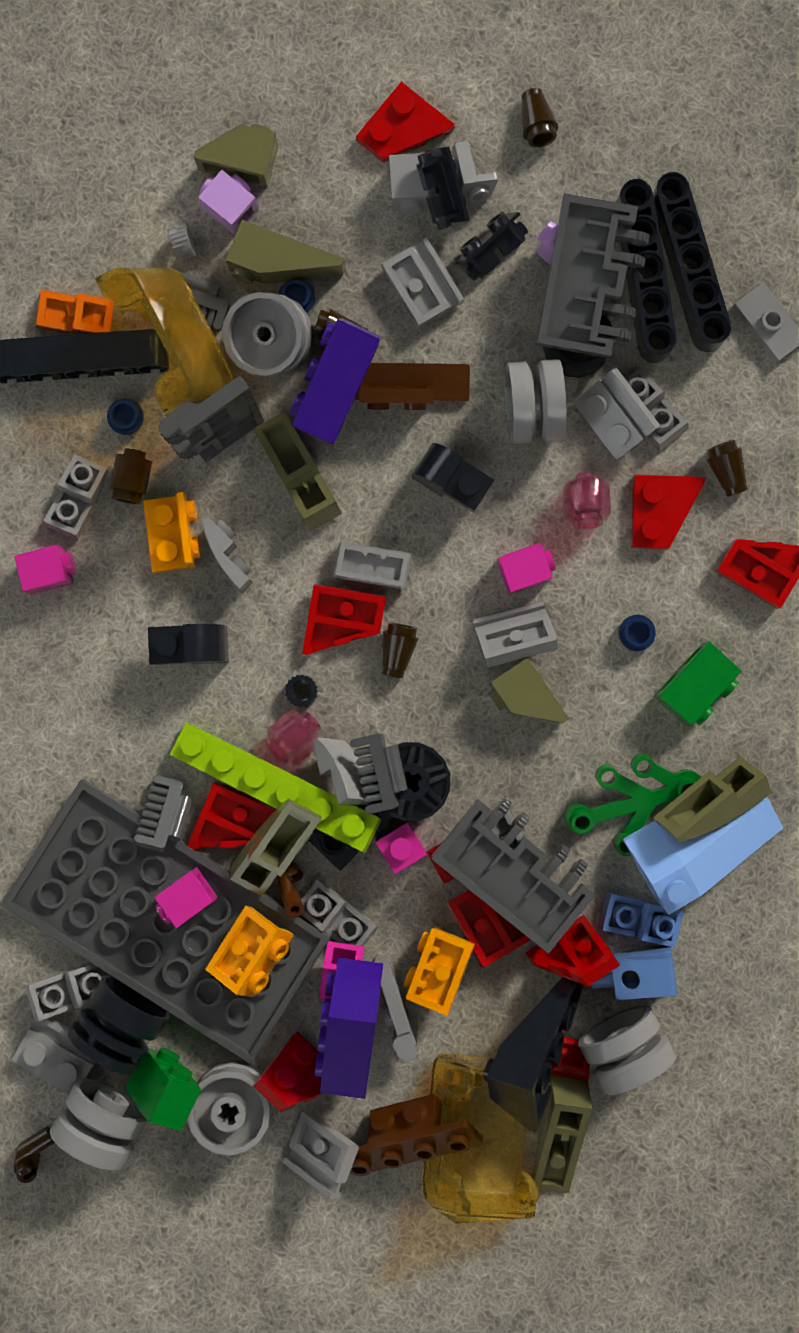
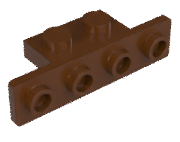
[355,363,470,410]
[350,1094,483,1176]

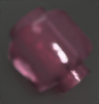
[563,472,611,530]
[265,710,321,764]

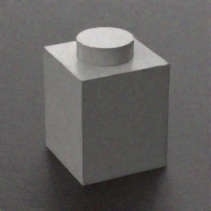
[389,153,429,215]

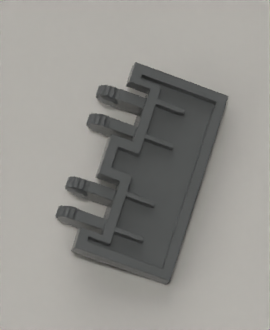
[536,193,649,358]
[158,375,264,463]
[431,797,596,954]

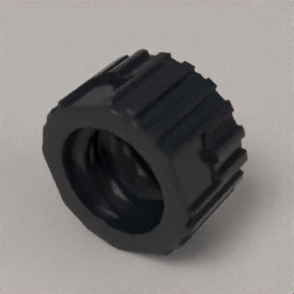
[285,675,318,707]

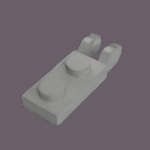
[374,954,418,1063]

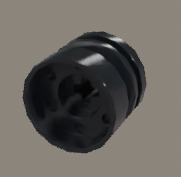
[372,742,450,821]
[68,975,169,1075]

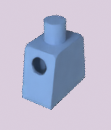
[592,946,678,1000]

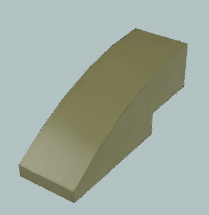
[253,411,342,531]
[653,756,772,843]
[230,798,321,896]

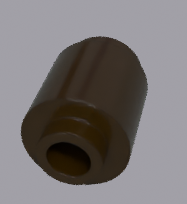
[109,448,152,505]

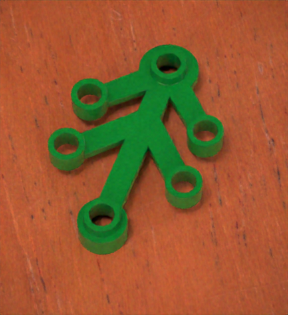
[564,753,701,856]

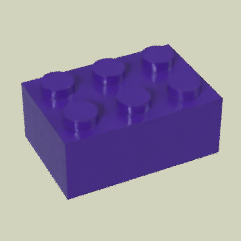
[289,318,382,444]
[314,957,383,1099]

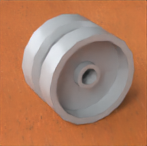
[222,292,313,376]
[504,359,567,445]
[578,1005,677,1095]
[188,1060,274,1156]
[50,1079,147,1171]

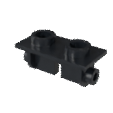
[416,146,469,230]
[455,212,528,281]

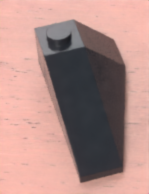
[484,977,583,1133]

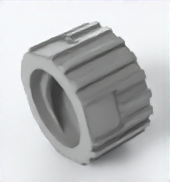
[169,224,197,261]

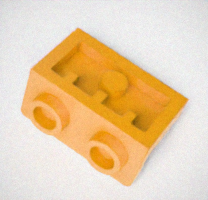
[143,491,202,573]
[205,905,293,997]
[404,926,475,1016]

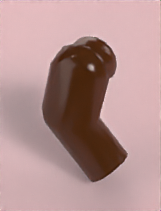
[277,862,304,918]

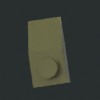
[194,124,278,188]
[488,657,569,723]

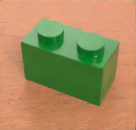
[653,641,742,726]
[125,1048,202,1131]

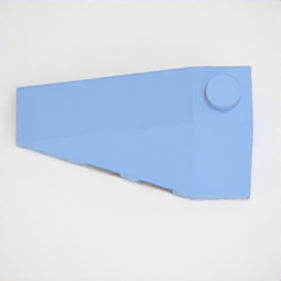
[623,797,783,915]

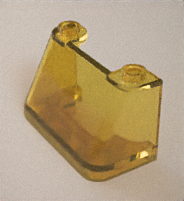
[94,267,236,417]
[422,1053,539,1224]

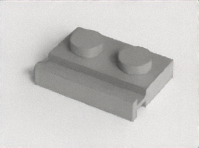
[381,237,464,329]
[573,368,660,460]
[473,601,559,668]
[10,1017,95,1094]
[282,1112,359,1199]

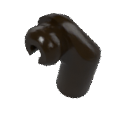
[14,1126,55,1183]

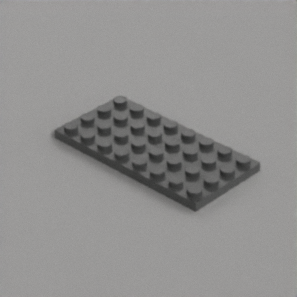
[1,779,331,1064]

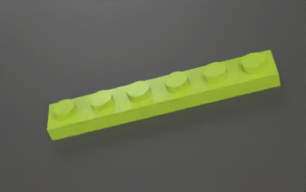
[169,722,382,853]

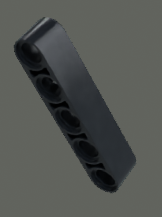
[653,172,731,352]
[616,179,676,363]
[0,329,169,384]

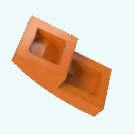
[36,289,115,334]

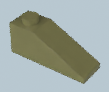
[226,220,346,284]
[532,1074,592,1193]

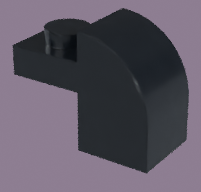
[412,443,494,513]
[148,624,229,665]

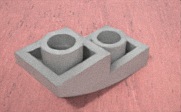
[626,368,689,451]
[43,454,108,540]
[202,516,253,592]
[312,738,374,806]
[301,879,379,946]
[25,963,107,1022]

